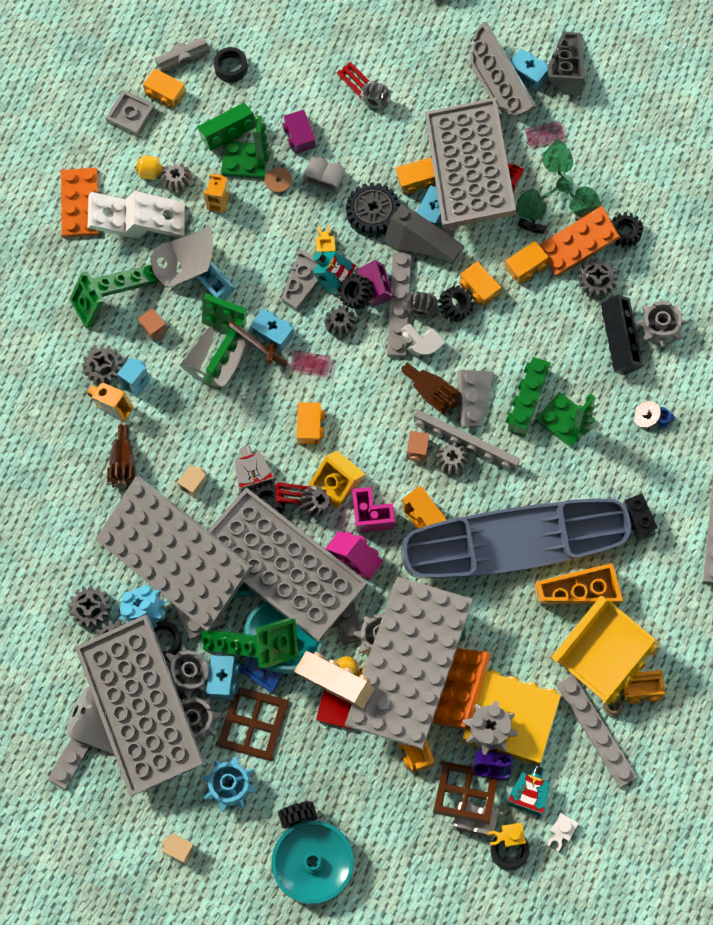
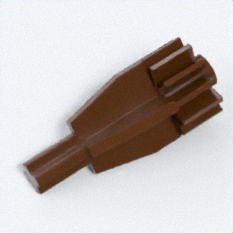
[401,362,461,415]
[107,424,136,489]

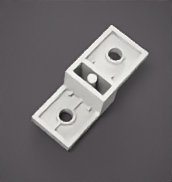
[88,191,185,239]

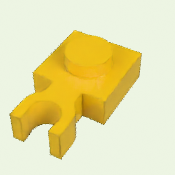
[316,226,335,253]
[487,823,526,848]

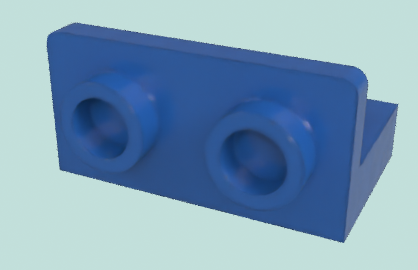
[241,656,286,692]

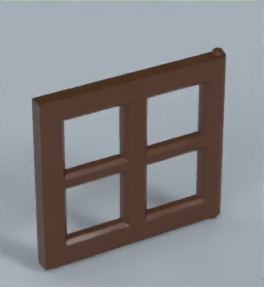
[216,687,289,761]
[433,761,498,825]

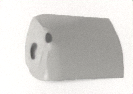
[150,226,213,287]
[179,327,253,387]
[67,687,114,754]

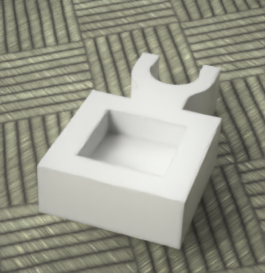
[547,813,579,852]

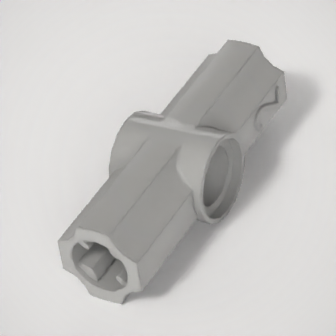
[155,37,210,72]

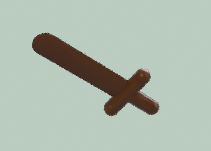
[229,321,288,367]

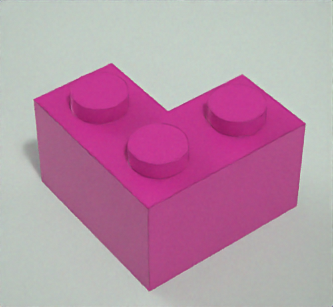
[352,487,395,533]
[325,531,383,579]

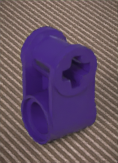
[473,749,513,780]

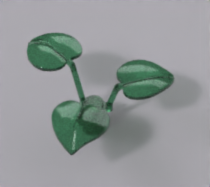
[516,139,602,220]

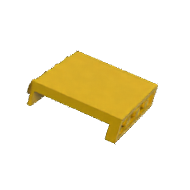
[551,595,660,705]
[462,670,561,766]

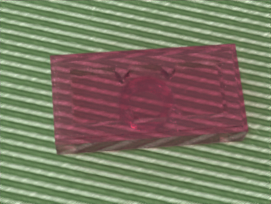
[290,350,331,376]

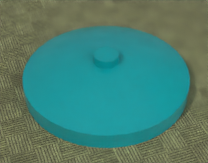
[243,602,322,674]
[271,821,354,905]

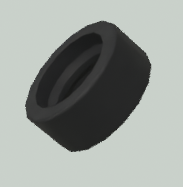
[213,47,248,83]
[154,621,182,660]
[490,832,529,870]

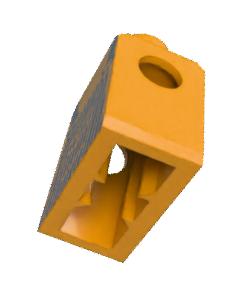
[88,383,134,423]

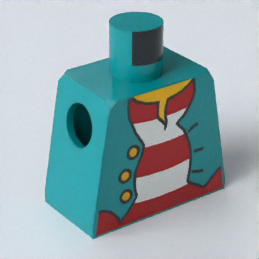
[313,251,356,294]
[506,765,549,817]

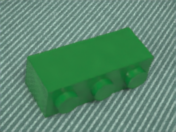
[197,102,256,151]

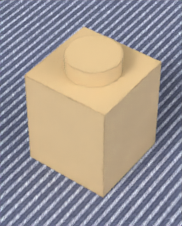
[177,464,208,498]
[162,833,195,865]

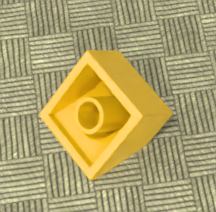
[309,451,366,508]

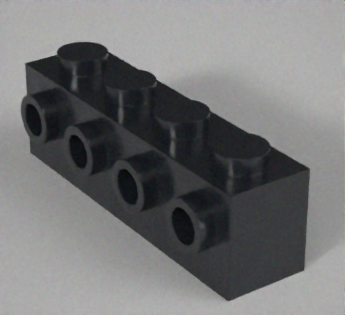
[601,295,644,375]

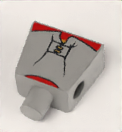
[235,446,275,494]

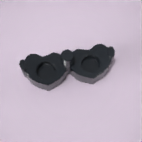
[518,217,547,234]

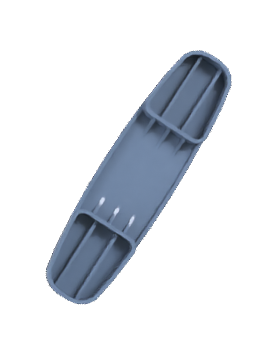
[401,499,631,579]

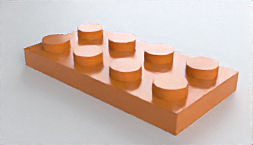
[61,168,99,238]
[539,206,620,277]
[433,648,491,730]

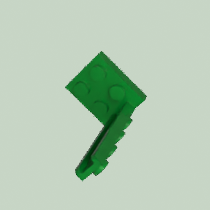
[221,116,270,179]
[69,265,160,328]
[202,294,247,385]
[535,392,596,448]
[202,618,299,668]

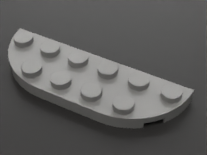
[470,22,537,115]

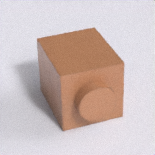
[137,308,168,341]
[407,431,429,462]

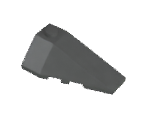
[548,32,585,96]
[384,204,465,262]

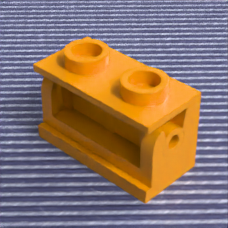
[143,68,186,108]
[396,157,436,194]
[204,174,230,213]
[505,241,548,284]
[459,261,501,307]
[297,402,325,444]
[622,670,665,704]
[397,740,435,773]

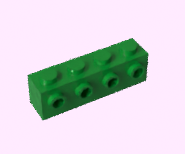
[506,357,551,437]

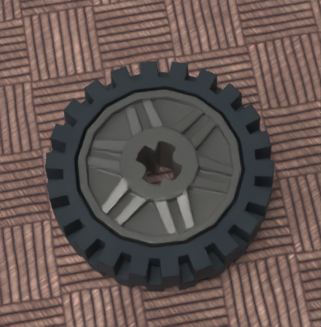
[346,182,400,237]

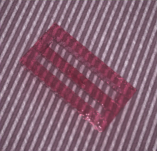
[525,121,564,146]

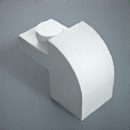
[400,324,445,356]

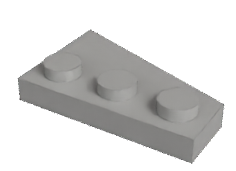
[281,248,319,311]
[457,370,494,427]

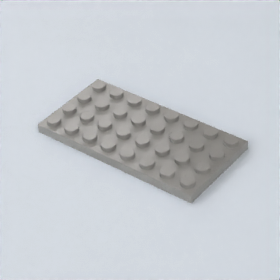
[425,97,517,229]
[95,476,253,632]
[208,488,368,642]
[345,577,473,750]
[75,615,205,796]

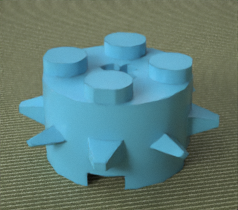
[118,585,168,629]
[202,757,256,812]

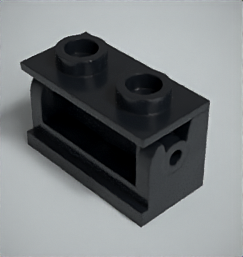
[623,494,658,541]

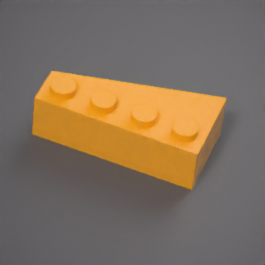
[402,485,446,529]
[534,563,623,604]

